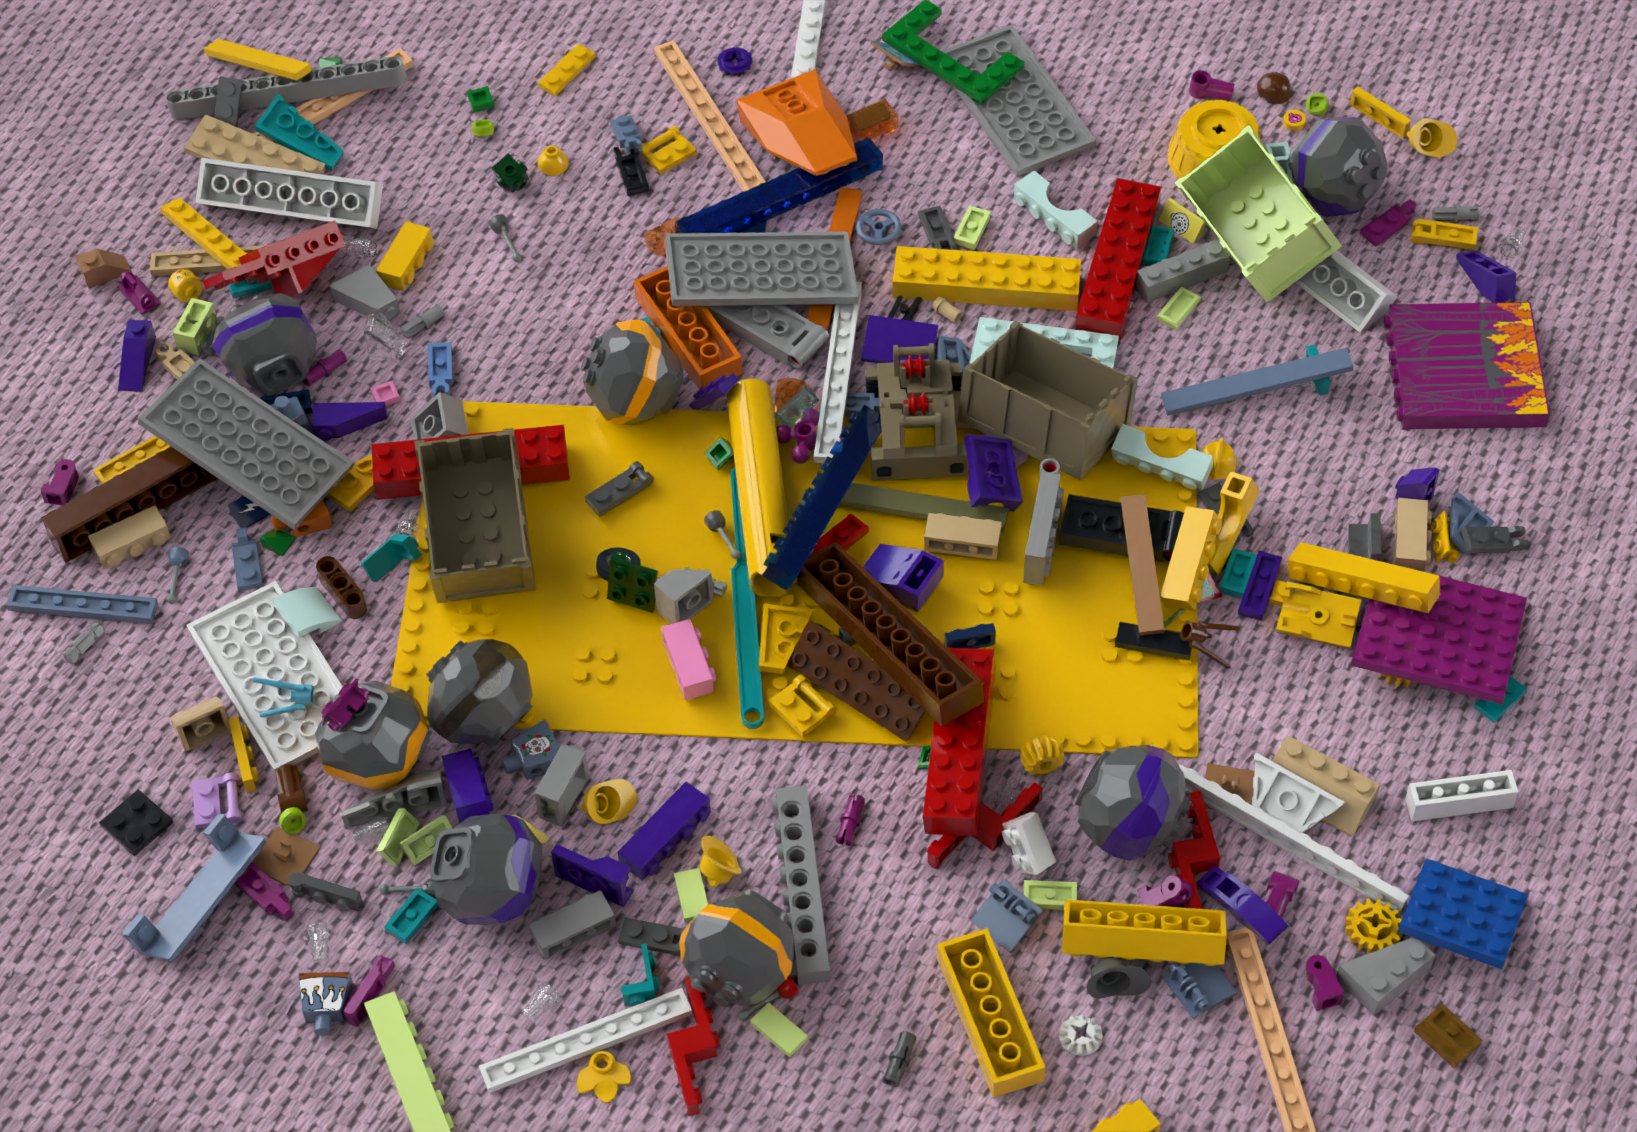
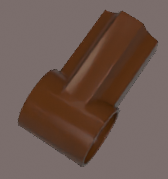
[275,764,308,814]

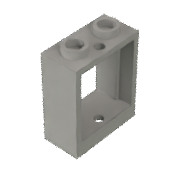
[534,744,589,826]

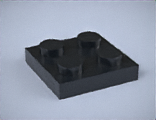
[99,789,174,856]

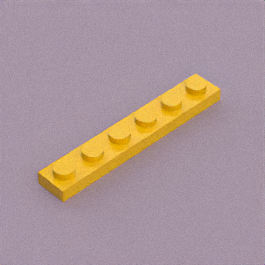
[161,197,247,269]

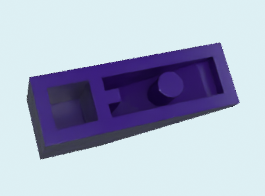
[1456,250,1517,303]
[118,320,156,392]
[311,402,388,441]

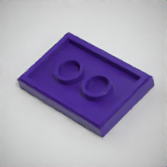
[861,315,939,366]

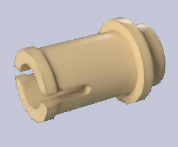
[932,297,963,324]

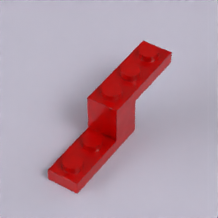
[927,782,1043,869]
[1168,791,1220,909]
[667,977,720,1116]

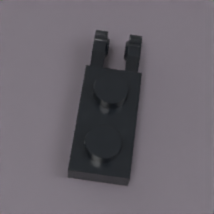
[613,147,649,196]

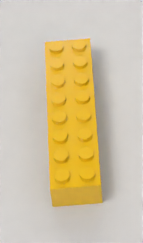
[892,246,1081,311]

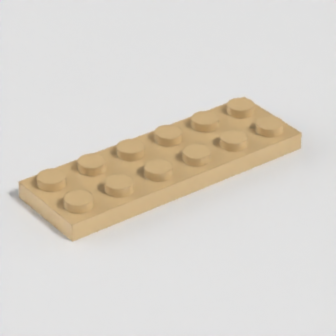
[184,114,326,174]

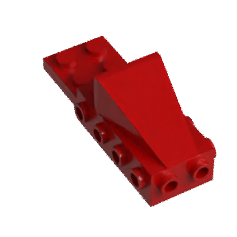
[203,221,345,297]

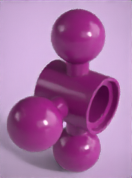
[776,408,820,464]

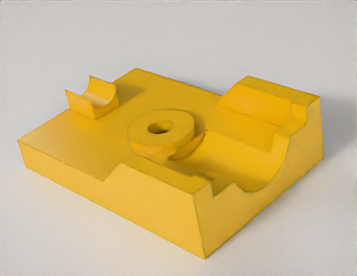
[1276,581,1361,649]

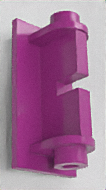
[117,271,161,315]
[321,678,370,732]

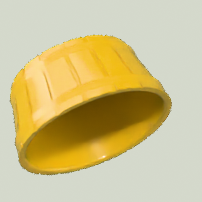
[1167,100,1261,179]

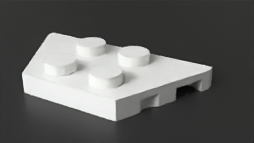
[1252,753,1345,833]

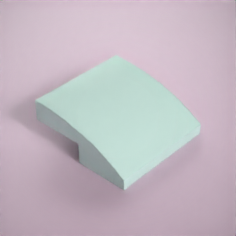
[272,587,342,638]

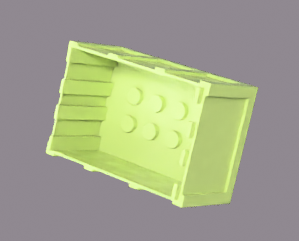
[1175,125,1342,302]

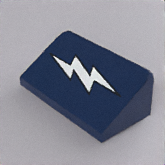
[228,496,271,528]

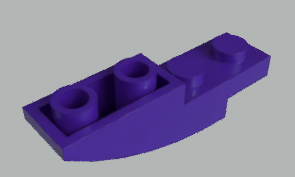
[1196,865,1289,945]

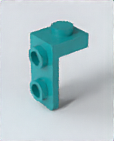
[361,533,422,582]
[621,943,660,1007]

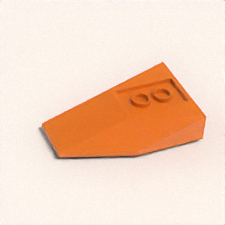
[736,69,857,176]

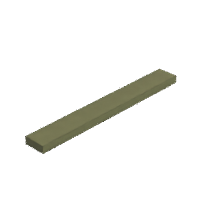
[812,477,1008,532]

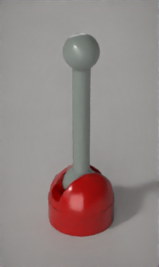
[738,976,799,1021]

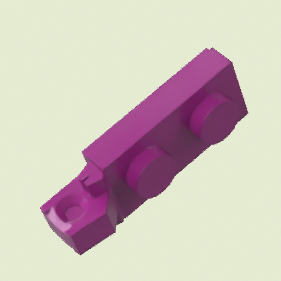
[1360,199,1417,247]
[234,861,294,922]
[343,955,395,1027]

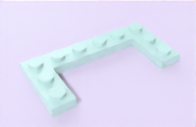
[970,317,1119,369]

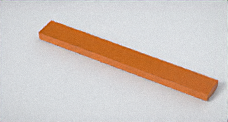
[807,187,863,332]

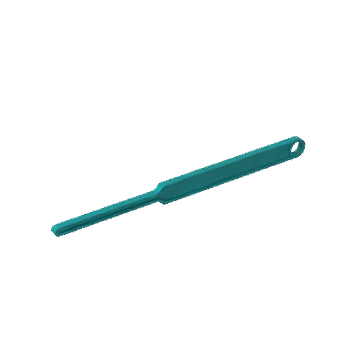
[730,468,764,729]

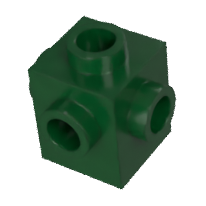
[492,153,529,193]

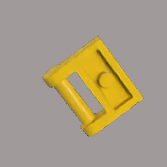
[637,125,697,175]
[769,674,837,738]

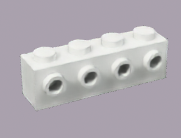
[1405,770,1518,822]

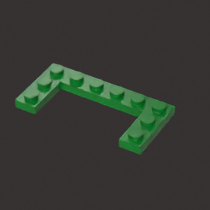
[882,0,1025,104]

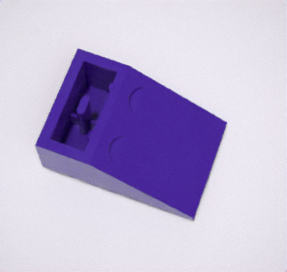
[863,544,944,612]

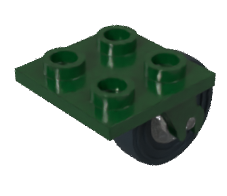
[596,547,658,613]

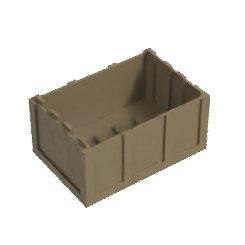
[958,321,1138,480]
[414,428,536,603]

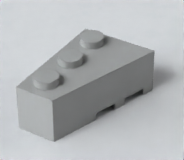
[1336,937,1435,1015]

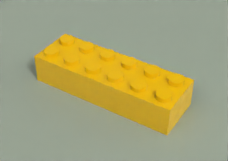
[1062,899,1227,966]
[937,928,1046,1098]

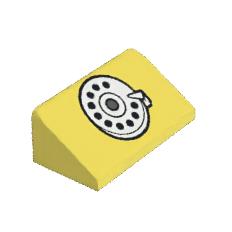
[1159,198,1205,243]

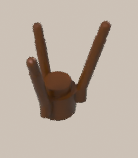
[1180,621,1240,669]

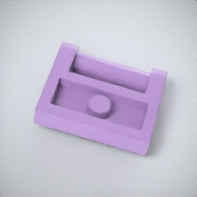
[192,772,242,829]

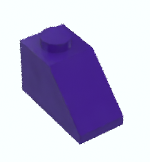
[1395,467,1440,503]

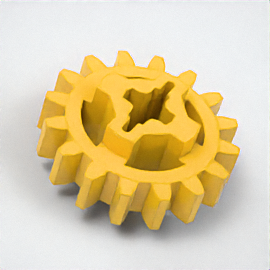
[1344,898,1402,954]

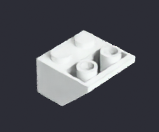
[1002,812,1056,875]

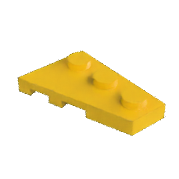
[327,454,375,513]
[758,604,813,674]

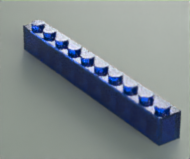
[675,138,883,234]
[762,404,881,591]

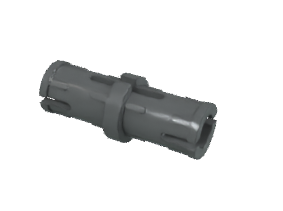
[882,1031,917,1087]

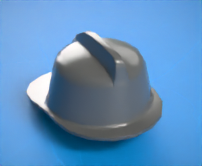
[1086,958,1151,999]

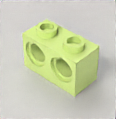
[173,298,217,355]

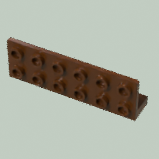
[787,621,926,741]

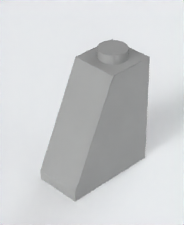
[329,264,400,323]

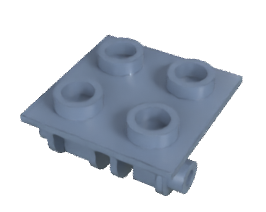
[971,879,1043,953]
[1162,962,1237,1019]

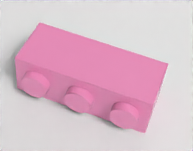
[661,619,716,701]

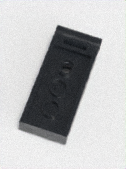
[1059,494,1184,562]

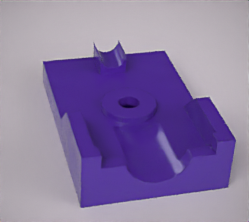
[964,434,1023,512]
[551,844,634,907]

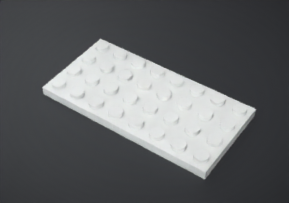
[186,581,343,775]

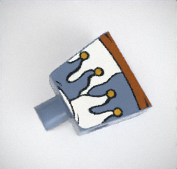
[298,972,353,1036]

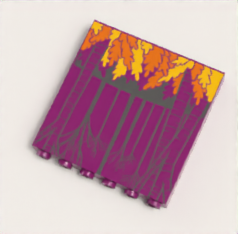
[1384,302,1550,429]

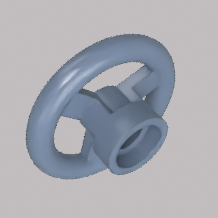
[856,209,902,245]

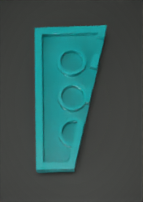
[255,94,344,171]

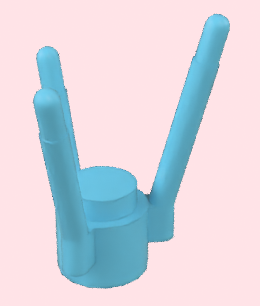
[252,677,314,717]

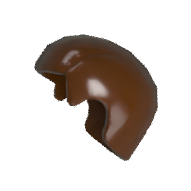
[1257,72,1292,104]

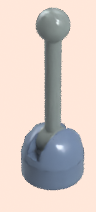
[167,547,189,604]

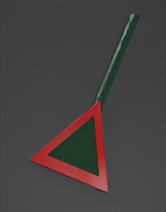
[1164,573,1222,629]

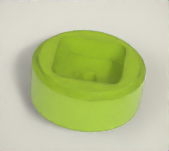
[1306,93,1329,116]
[472,120,494,137]
[279,807,307,834]

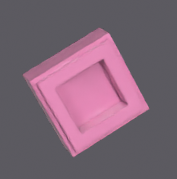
[370,381,401,406]

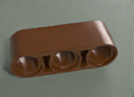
[316,556,367,619]

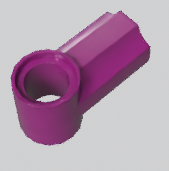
[1189,70,1235,102]
[1264,870,1300,918]

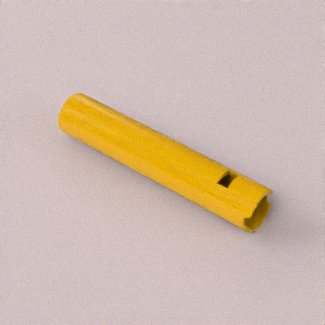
[726,378,797,598]

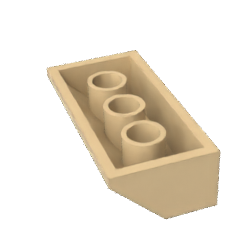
[1273,736,1380,837]

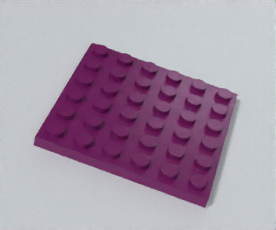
[1351,561,1527,704]

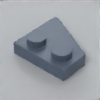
[936,336,972,379]
[1449,492,1495,555]

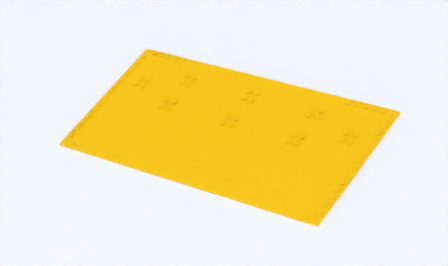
[391,401,1198,758]

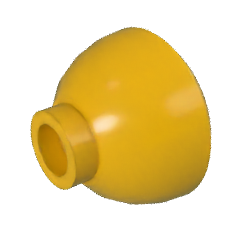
[538,145,569,176]

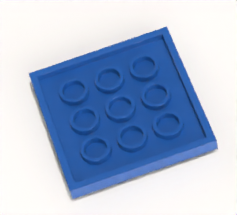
[1398,858,1528,969]

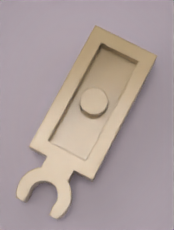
[156,342,195,380]

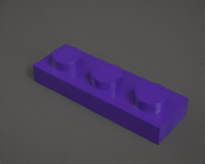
[689,373,739,411]
[1238,551,1282,621]

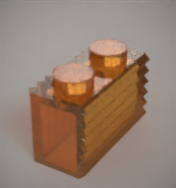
[846,98,898,144]

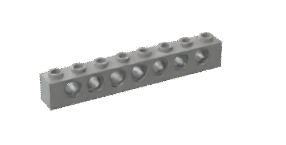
[772,785,830,985]

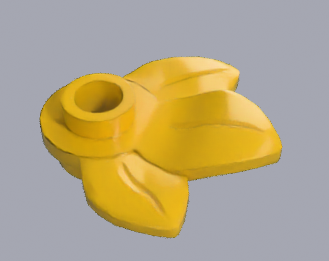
[577,1051,631,1103]

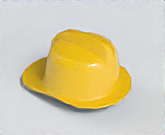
[1406,118,1457,158]
[1201,438,1237,481]
[579,779,637,824]
[699,836,742,887]

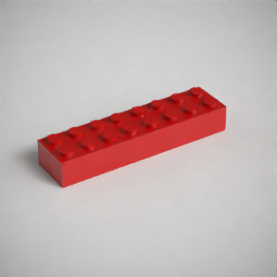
[1075,178,1162,341]
[371,424,570,500]
[922,648,996,836]

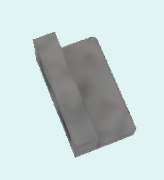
[1348,513,1381,561]

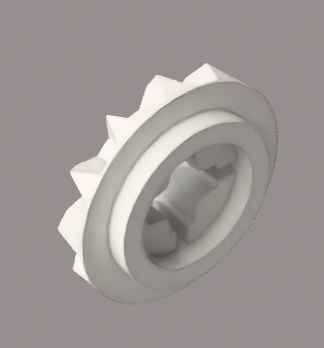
[1059,1013,1103,1056]

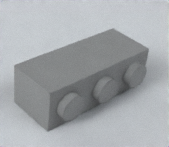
[529,890,616,960]

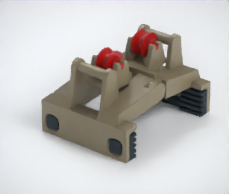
[865,343,969,481]

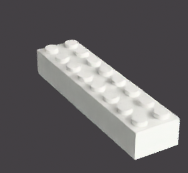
[195,158,383,229]

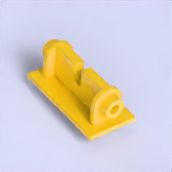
[1430,511,1459,563]

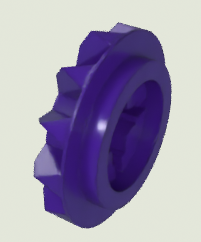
[717,47,752,76]

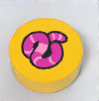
[1283,110,1306,131]

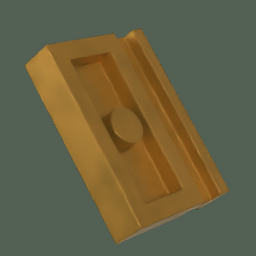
[1414,1003,1483,1069]

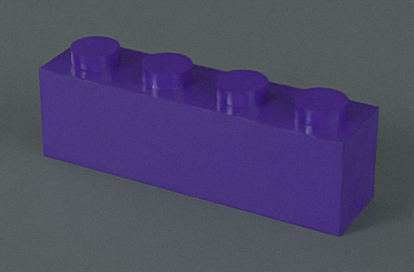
[441,748,494,824]
[617,781,711,881]

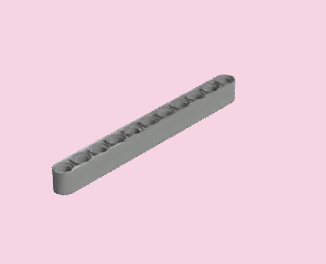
[166,56,407,120]

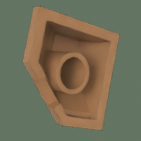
[73,248,132,289]

